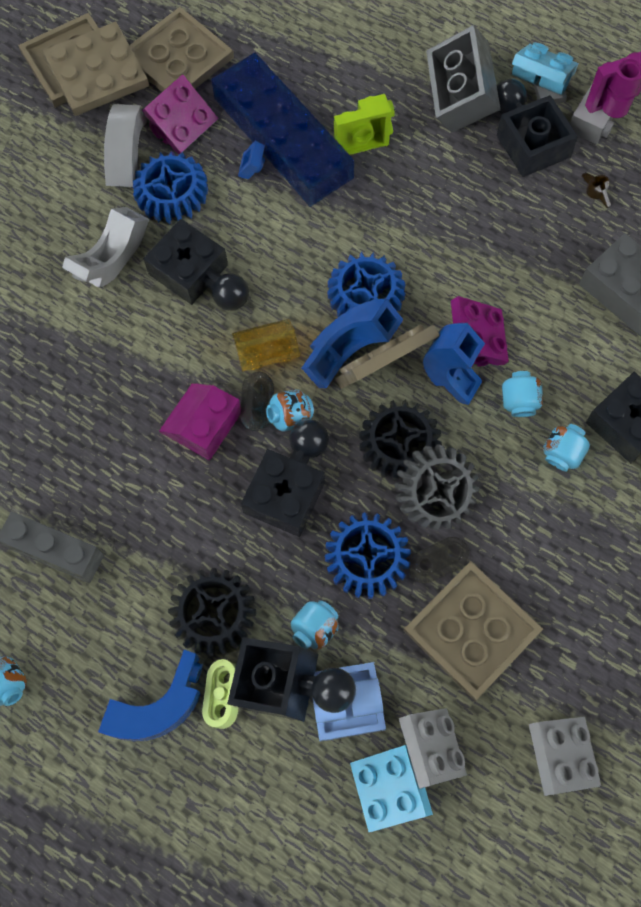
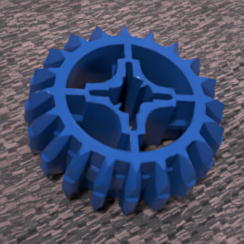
[133,150,209,225]
[327,252,406,317]
[325,512,411,599]

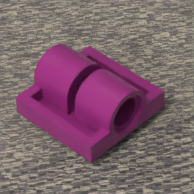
[585,52,641,118]
[141,74,219,154]
[451,296,509,367]

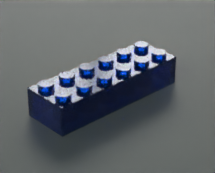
[211,52,354,207]

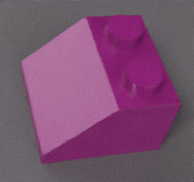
[159,383,242,461]

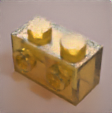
[232,319,301,372]

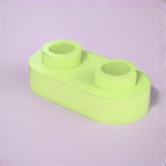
[202,659,238,729]

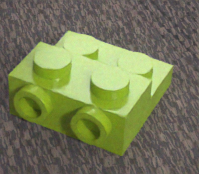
[334,94,395,158]

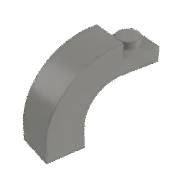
[104,104,148,187]
[62,207,149,288]

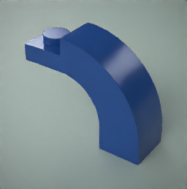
[301,298,403,388]
[423,323,485,405]
[98,650,203,742]

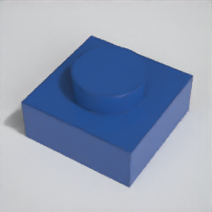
[238,141,265,179]

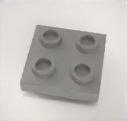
[399,708,467,789]
[529,717,601,796]

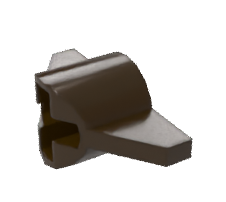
[582,172,611,208]

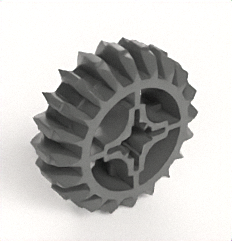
[394,445,480,530]

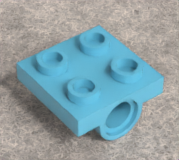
[512,42,579,95]
[350,745,433,832]

